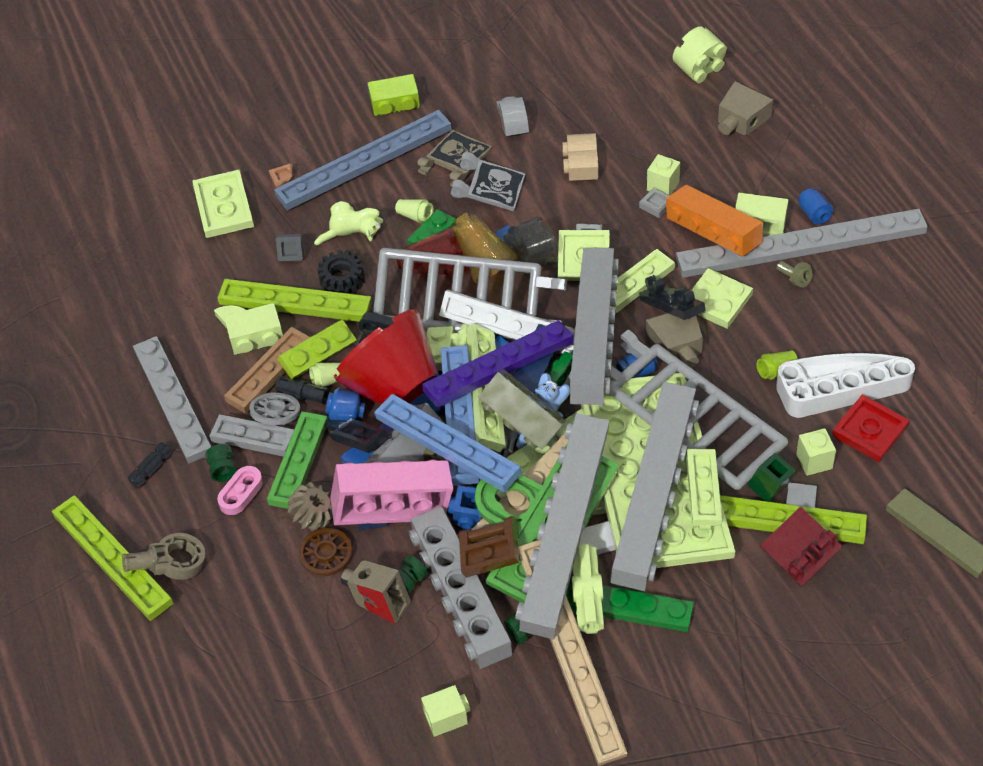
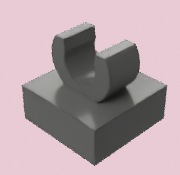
[276,234,304,261]

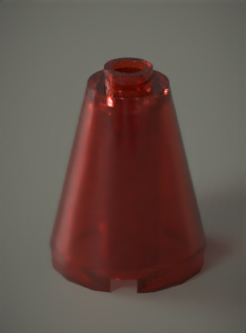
[396,225,468,275]

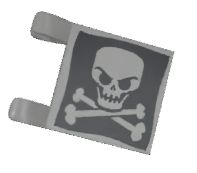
[451,152,525,212]

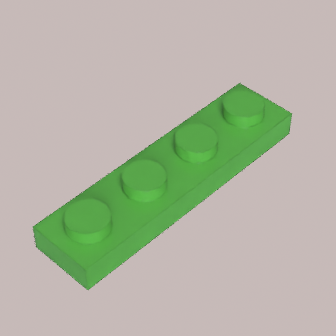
[267,412,328,509]

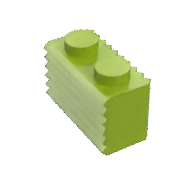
[368,74,420,116]

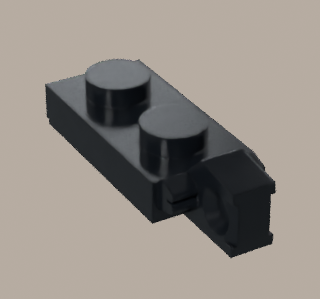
[325,418,389,453]

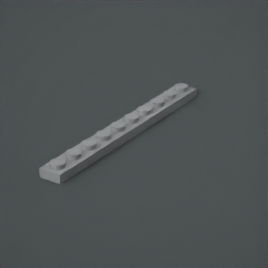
[676,209,928,278]

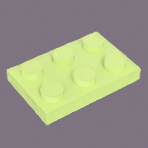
[192,170,254,238]

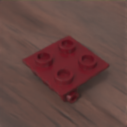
[760,506,843,587]

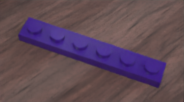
[423,320,574,408]

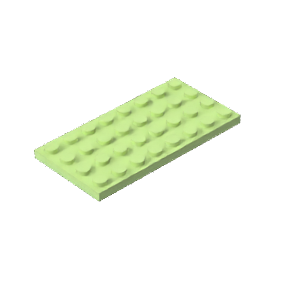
[581,373,735,568]

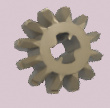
[287,482,333,532]

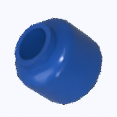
[325,388,365,422]

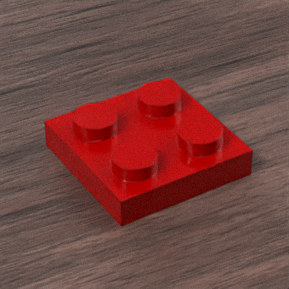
[832,394,910,463]

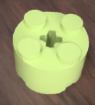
[673,26,727,83]

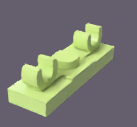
[686,449,722,530]

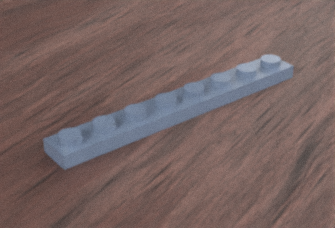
[274,110,452,210]

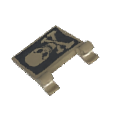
[417,130,492,187]

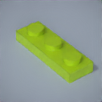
[278,319,357,379]

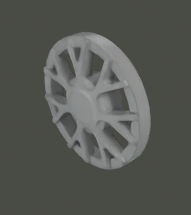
[250,393,300,426]

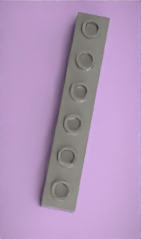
[408,506,512,669]

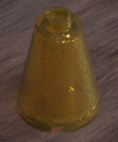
[453,212,518,285]

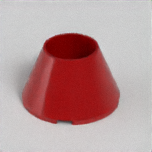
[334,309,439,405]

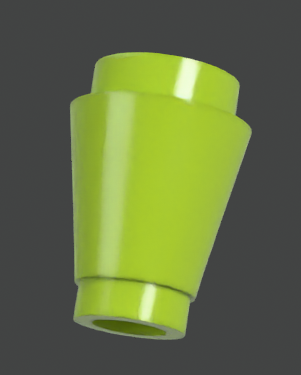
[756,350,798,380]

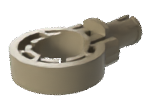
[122,533,205,580]

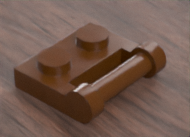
[459,516,519,578]

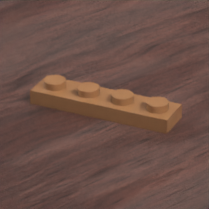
[224,327,310,414]

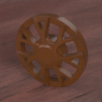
[299,528,352,576]

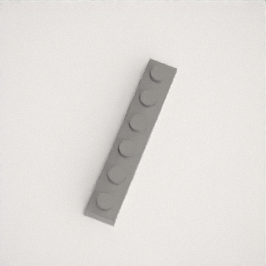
[133,336,211,464]

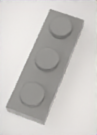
[210,414,294,457]

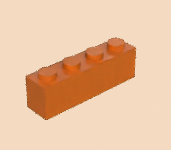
[666,185,763,257]

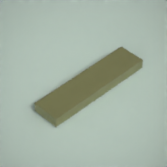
[886,488,983,579]

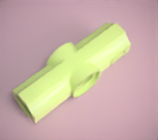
[572,544,604,634]

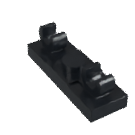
[639,275,706,320]

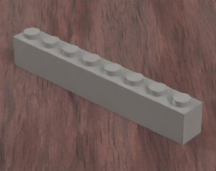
[570,248,619,405]
[611,381,699,591]
[515,413,609,639]

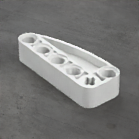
[776,353,915,418]

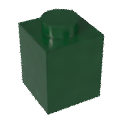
[747,453,796,502]

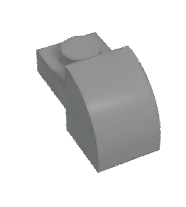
[496,97,529,136]

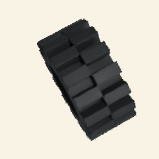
[317,250,365,294]

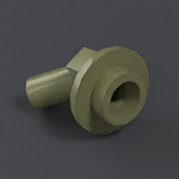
[776,260,813,288]

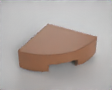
[269,163,294,189]

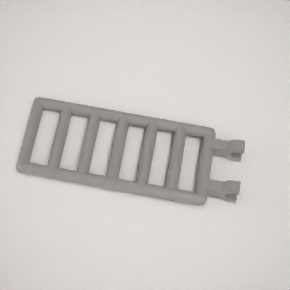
[373,248,567,339]
[606,330,788,490]

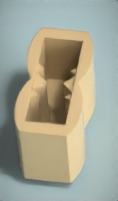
[562,133,598,181]

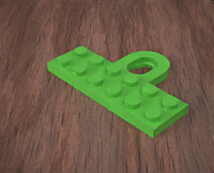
[475,443,619,603]

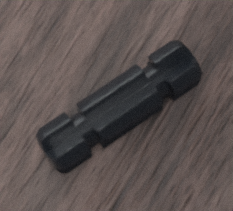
[128,442,172,488]

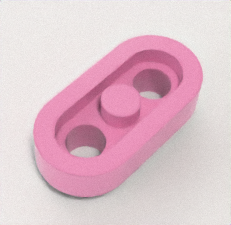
[217,466,263,515]

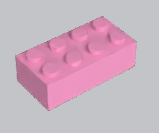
[330,460,453,525]

